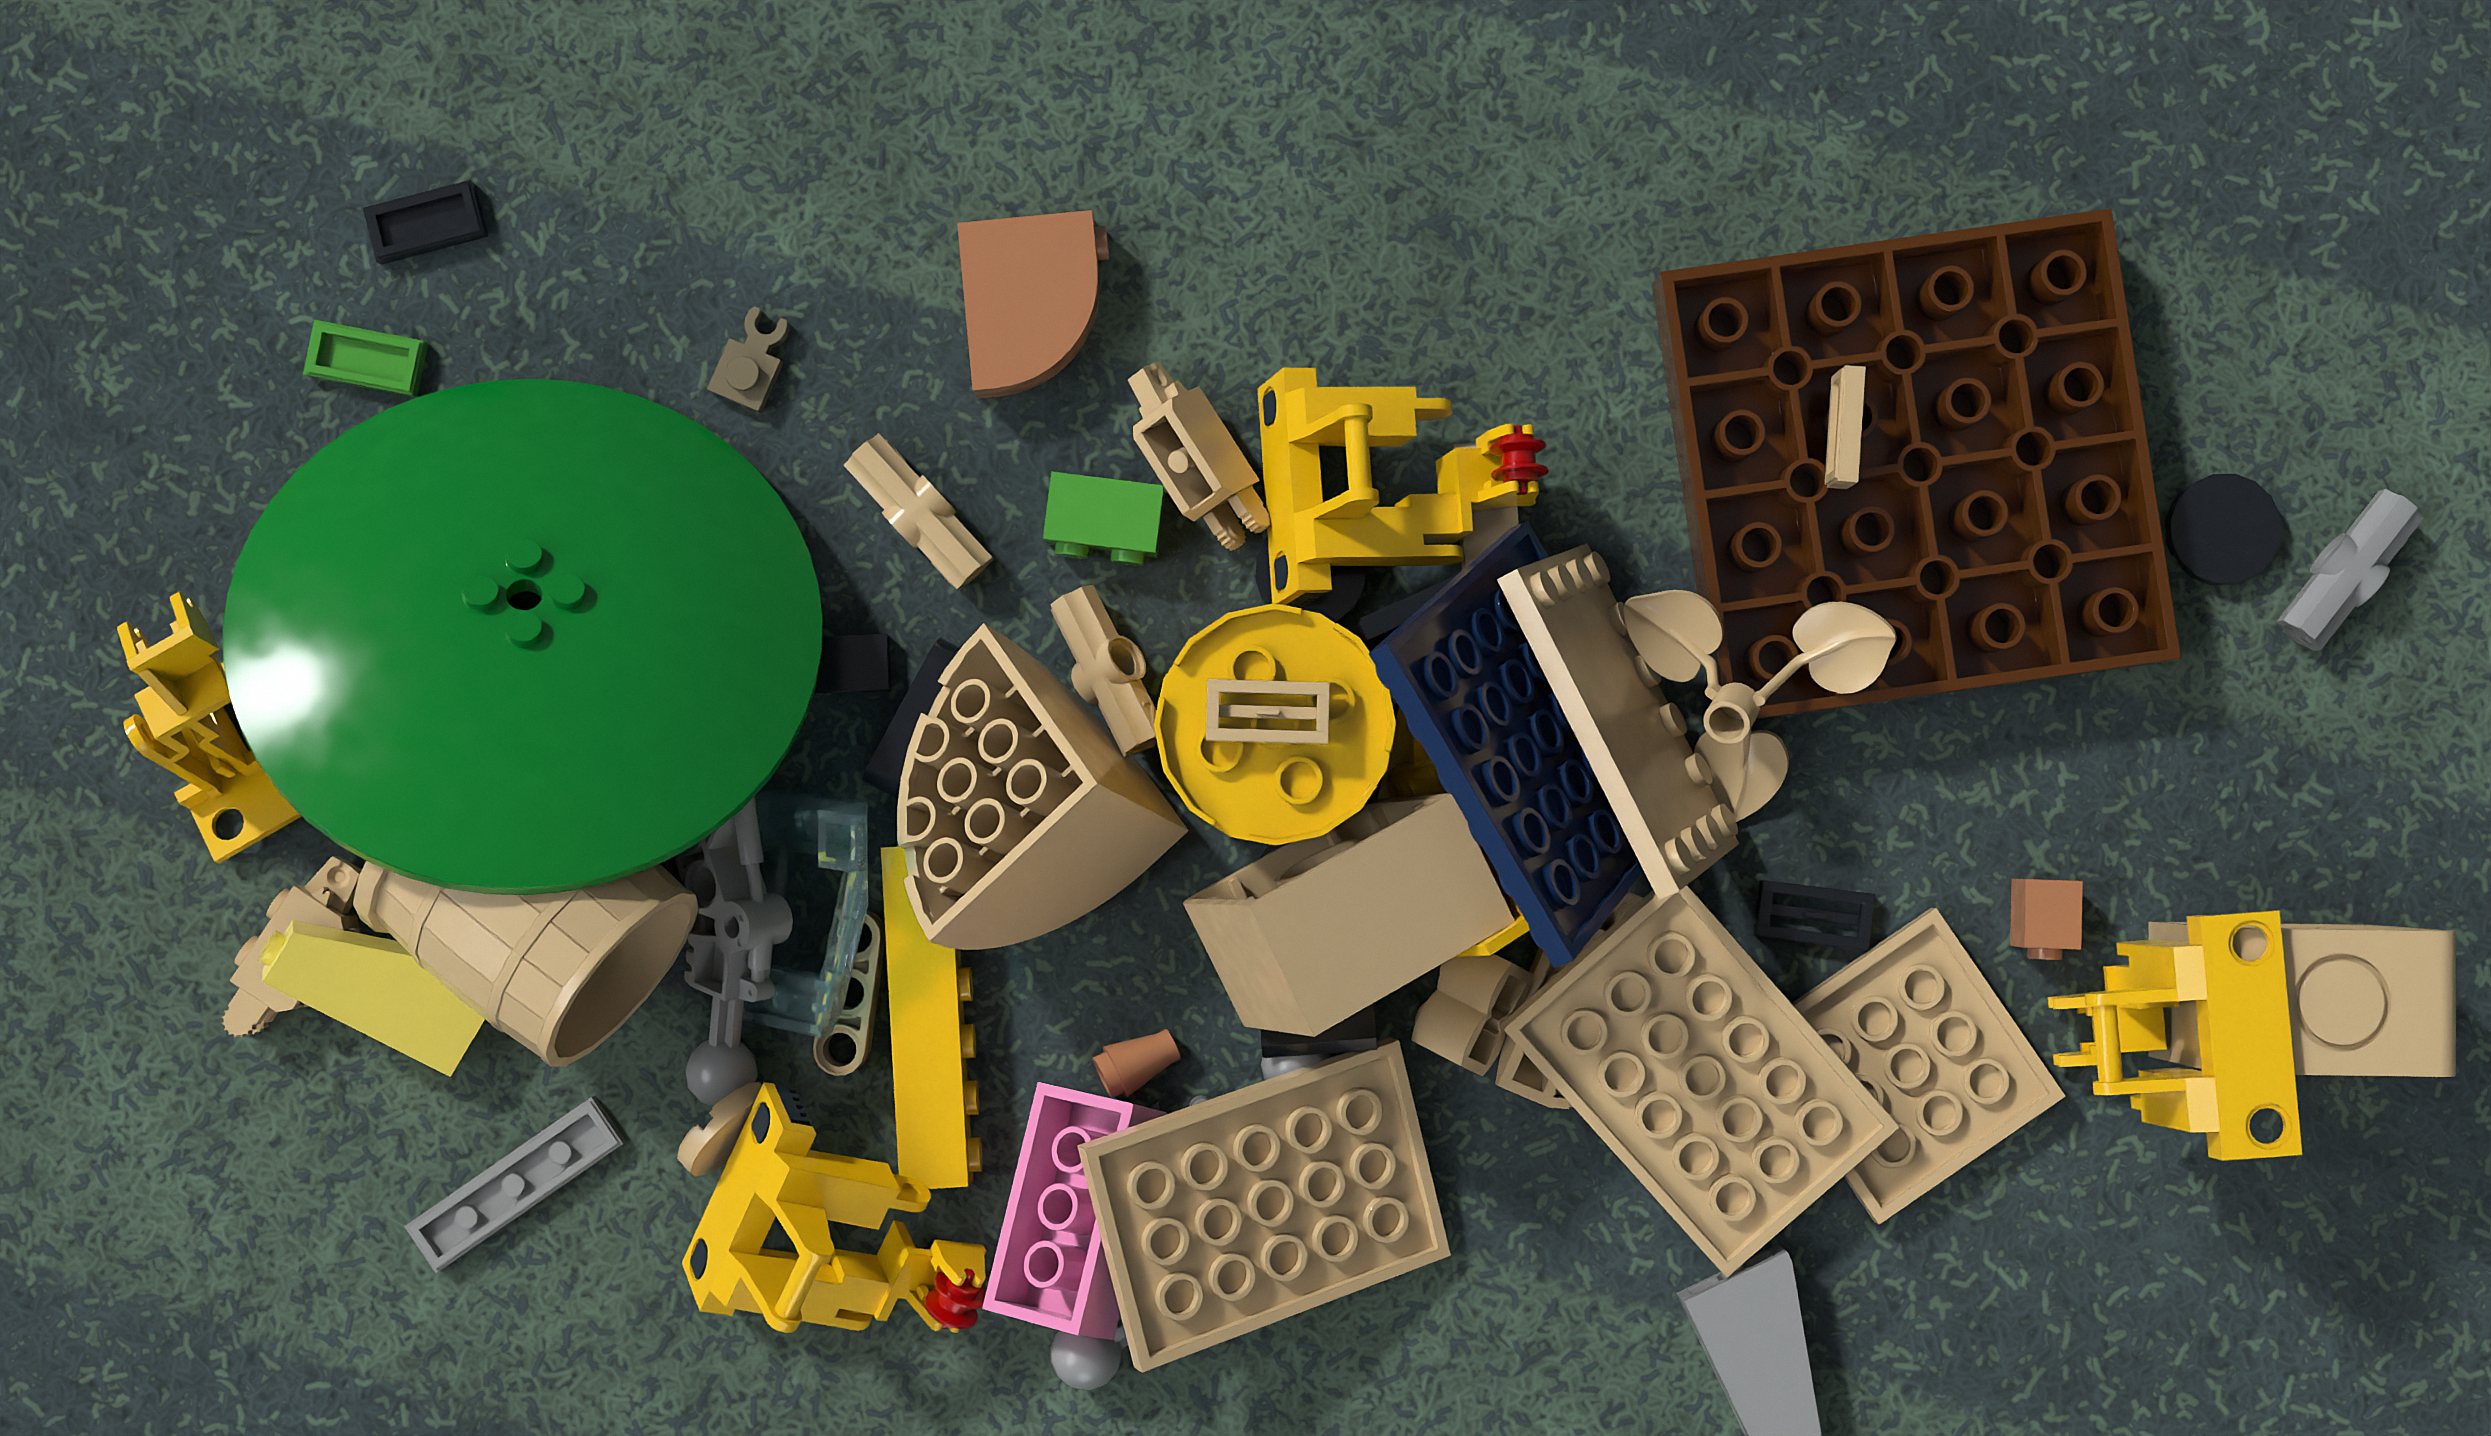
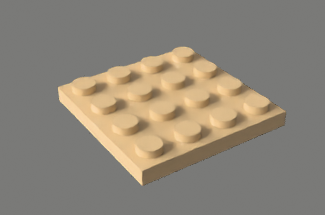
[1791,908,2066,1224]

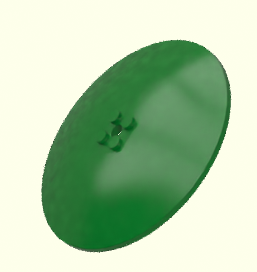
[223,379,822,895]

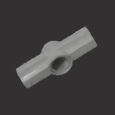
[2276,489,2424,651]

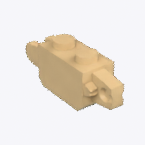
[1128,362,1271,551]
[222,856,361,1037]

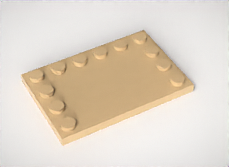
[1497,544,1739,900]
[1500,886,1900,1277]
[1077,1037,1451,1373]

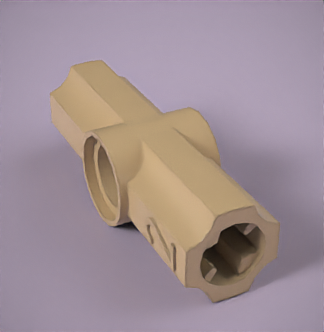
[844,433,994,591]
[1050,585,1157,758]

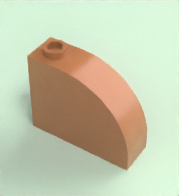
[957,210,1109,399]

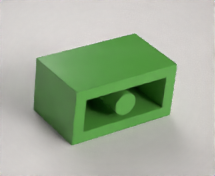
[1043,471,1165,566]

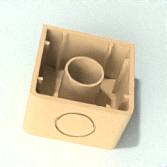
[1183,793,1515,1037]
[2148,922,2456,1077]

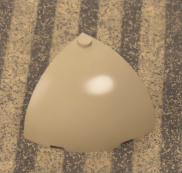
[897,623,1189,950]

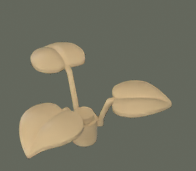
[1623,590,1897,822]

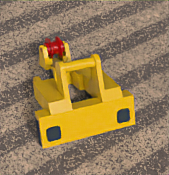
[1258,367,1549,607]
[682,1082,987,1333]

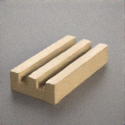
[1206,679,1330,745]

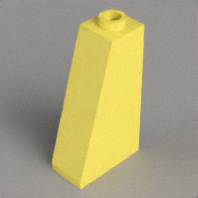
[258,920,485,1077]

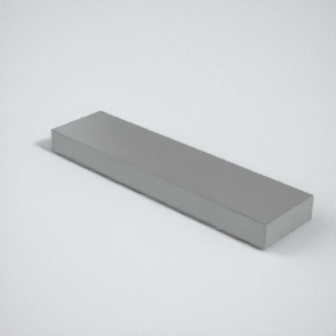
[404,1096,626,1273]

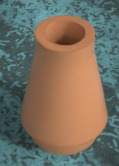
[1092,1029,1181,1099]

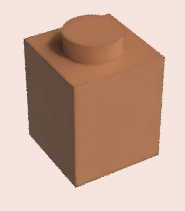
[2010,879,2083,960]

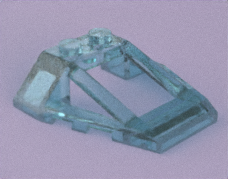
[742,789,869,1038]

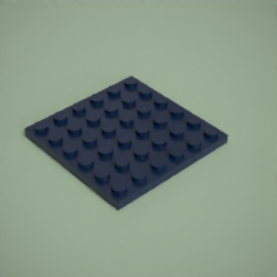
[1368,520,1644,968]

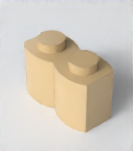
[1412,954,1533,1076]

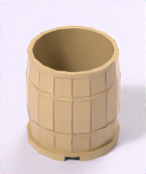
[353,861,699,1067]

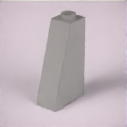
[1676,1244,1822,1436]

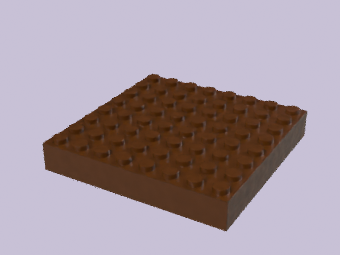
[1652,209,2181,720]

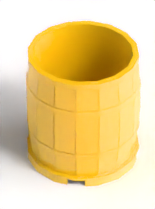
[1154,603,1396,846]

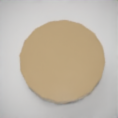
[677,1082,762,1177]

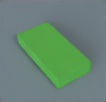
[303,319,428,398]

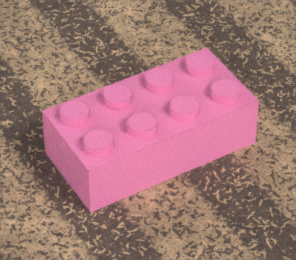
[982,1082,1167,1340]

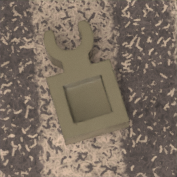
[707,306,790,414]

